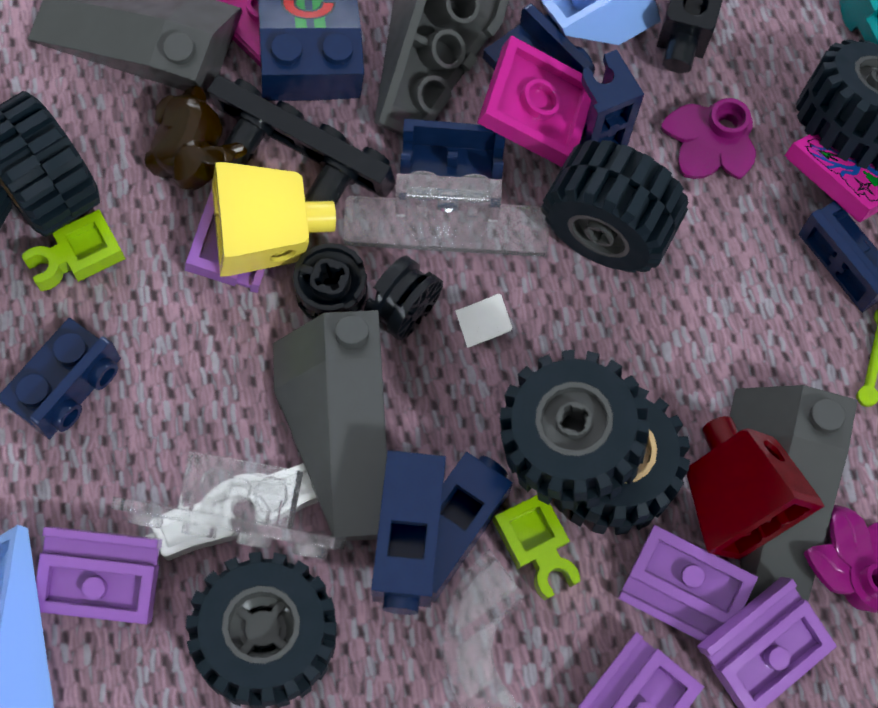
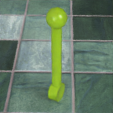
[856,309,878,407]

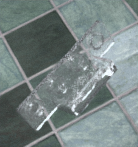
[343,171,549,257]
[111,451,346,559]

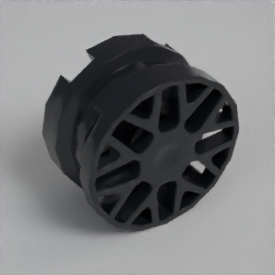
[292,243,368,320]
[364,255,443,340]

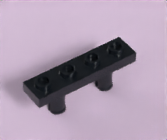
[207,74,396,205]

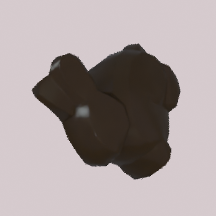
[144,85,247,191]

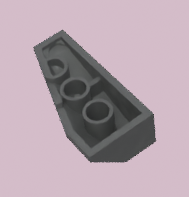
[28,0,243,99]
[374,0,509,136]
[273,310,387,542]
[729,385,858,606]

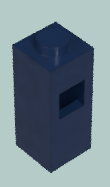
[371,450,446,615]
[431,451,513,603]

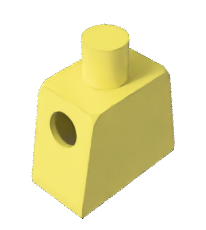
[212,162,336,277]

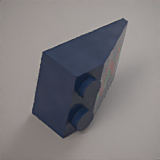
[258,0,364,101]

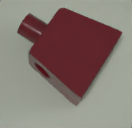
[687,416,825,560]

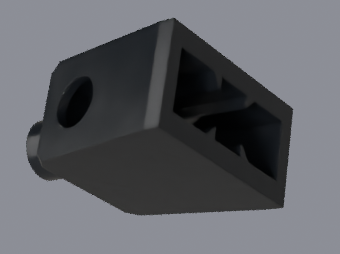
[656,0,723,73]

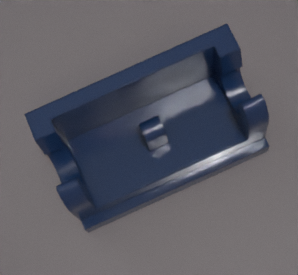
[580,49,644,145]
[400,118,506,197]
[799,201,878,312]

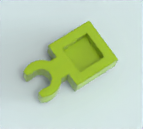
[22,209,125,291]
[492,495,580,600]

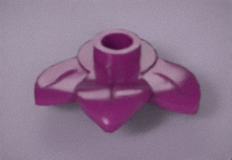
[661,98,756,180]
[804,505,878,613]

